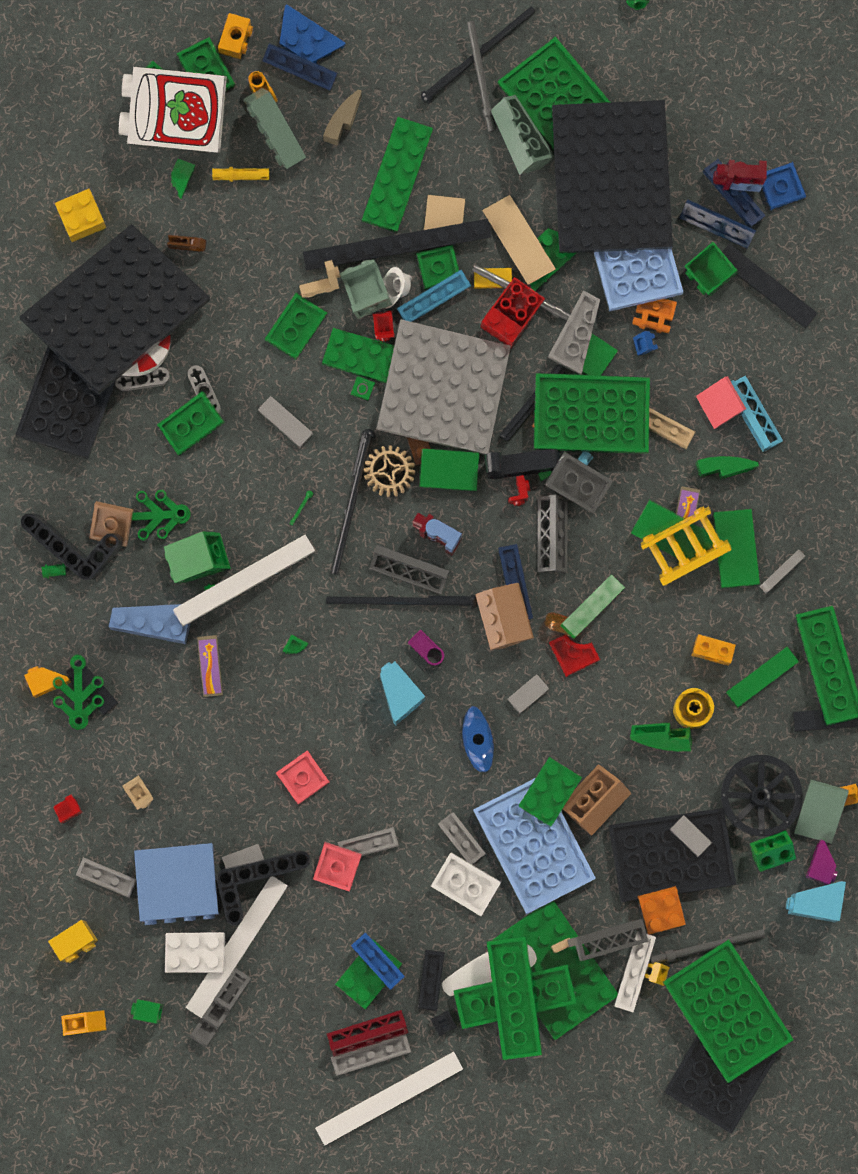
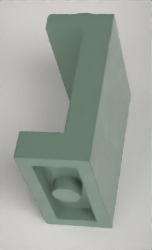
[340,259,392,319]

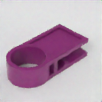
[408,629,444,666]

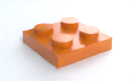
[638,886,686,935]

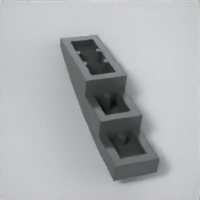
[190,968,251,1047]

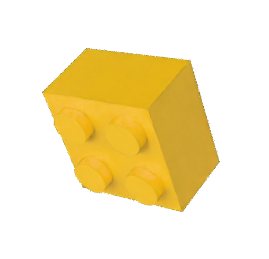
[55,189,106,242]
[48,920,98,963]

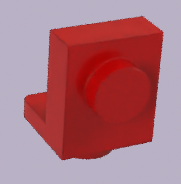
[373,311,394,341]
[508,475,530,506]

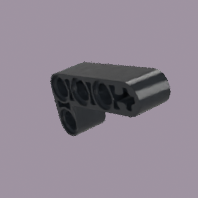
[484,449,560,479]

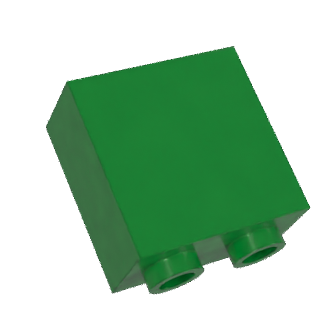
[684,242,738,296]

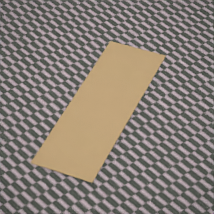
[482,195,555,284]

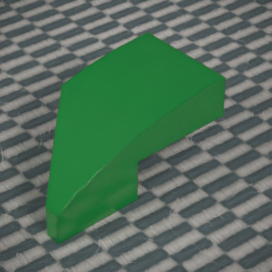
[171,159,195,199]

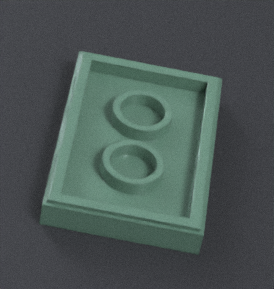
[794,780,849,844]

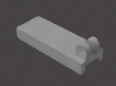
[438,812,486,864]

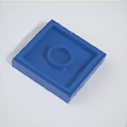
[762,162,806,210]

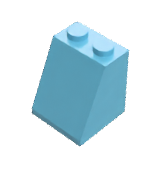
[380,662,425,725]
[786,881,846,922]

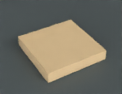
[424,195,465,230]

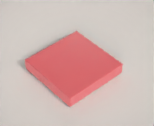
[696,376,746,429]
[276,751,330,805]
[313,842,362,892]

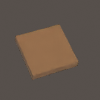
[89,501,134,547]

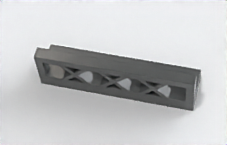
[538,494,568,573]
[369,545,449,595]
[567,919,648,961]

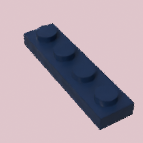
[262,43,338,91]
[703,159,765,228]
[679,199,756,249]
[498,544,533,620]

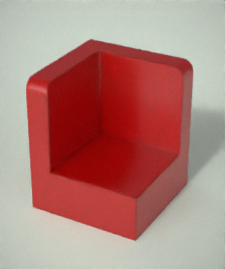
[53,794,83,824]

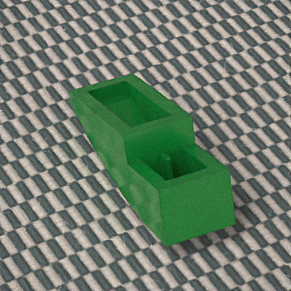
[696,456,759,480]
[630,723,693,752]

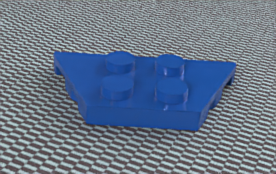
[280,4,346,63]

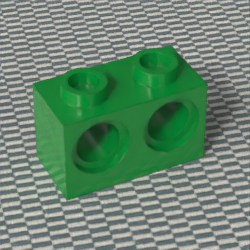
[750,831,796,872]
[131,999,164,1024]

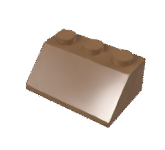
[475,583,534,650]
[562,764,631,836]

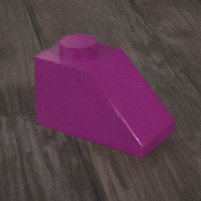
[806,840,838,885]

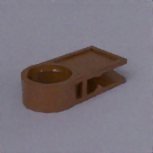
[167,235,206,252]

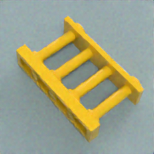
[641,506,731,586]

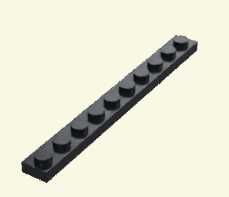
[303,219,491,271]

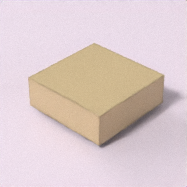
[551,938,570,953]

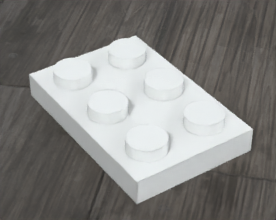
[431,852,501,916]
[165,933,225,973]

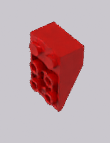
[480,277,545,349]

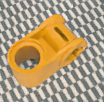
[248,71,278,102]

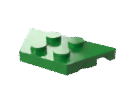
[530,228,577,291]

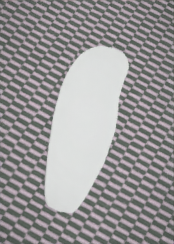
[442,945,537,996]

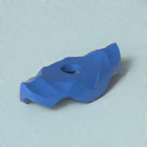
[462,706,494,772]

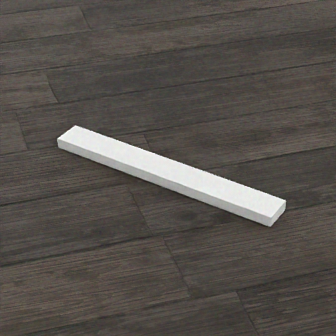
[173,535,315,626]
[186,876,288,1018]
[315,1052,463,1146]

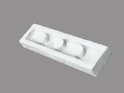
[614,931,656,1012]

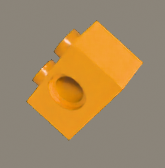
[218,13,253,59]
[691,634,736,666]

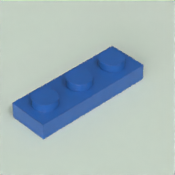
[351,933,405,990]

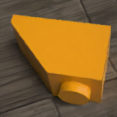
[24,666,71,698]
[61,1010,106,1036]

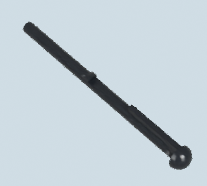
[421,6,536,104]
[331,429,376,575]
[326,594,478,609]

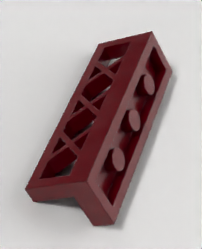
[327,1010,409,1057]

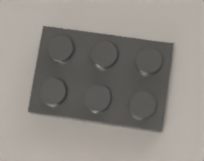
[545,452,613,514]

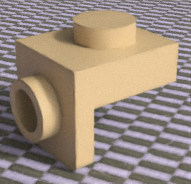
[123,776,153,810]

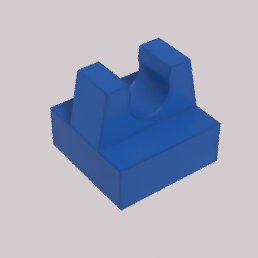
[633,331,658,355]

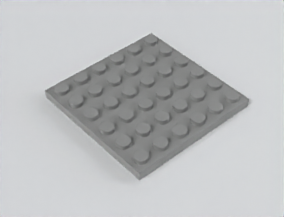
[376,319,511,455]

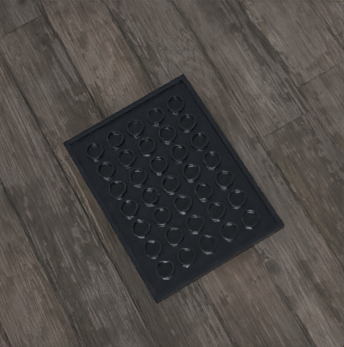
[552,100,673,253]
[20,224,210,395]

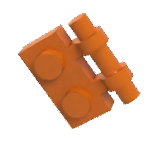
[632,299,677,334]

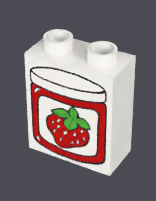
[119,67,227,152]

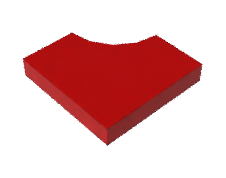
[549,634,600,677]

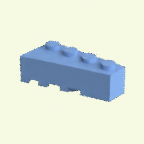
[109,604,190,644]

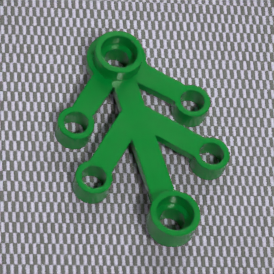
[132,490,191,541]
[53,654,104,730]

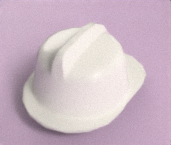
[383,267,412,309]

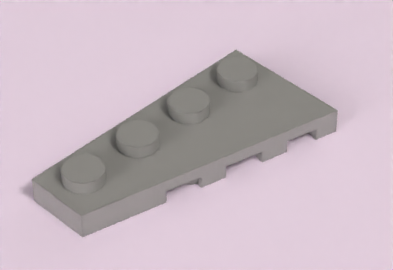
[547,290,600,375]

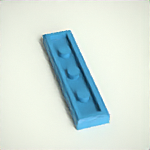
[397,270,471,322]

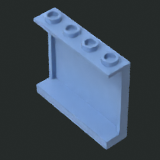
[134,843,219,925]

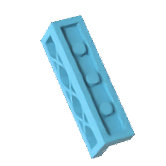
[731,376,783,452]

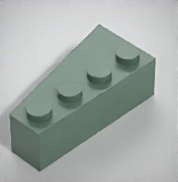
[243,88,306,169]
[491,95,554,175]

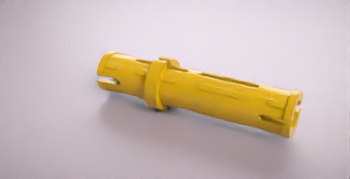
[212,167,269,182]

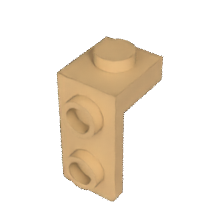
[299,260,340,297]

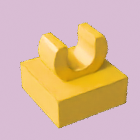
[644,962,670,986]

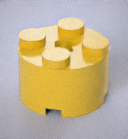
[673,688,714,729]

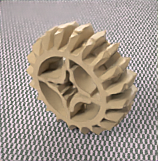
[364,446,415,497]

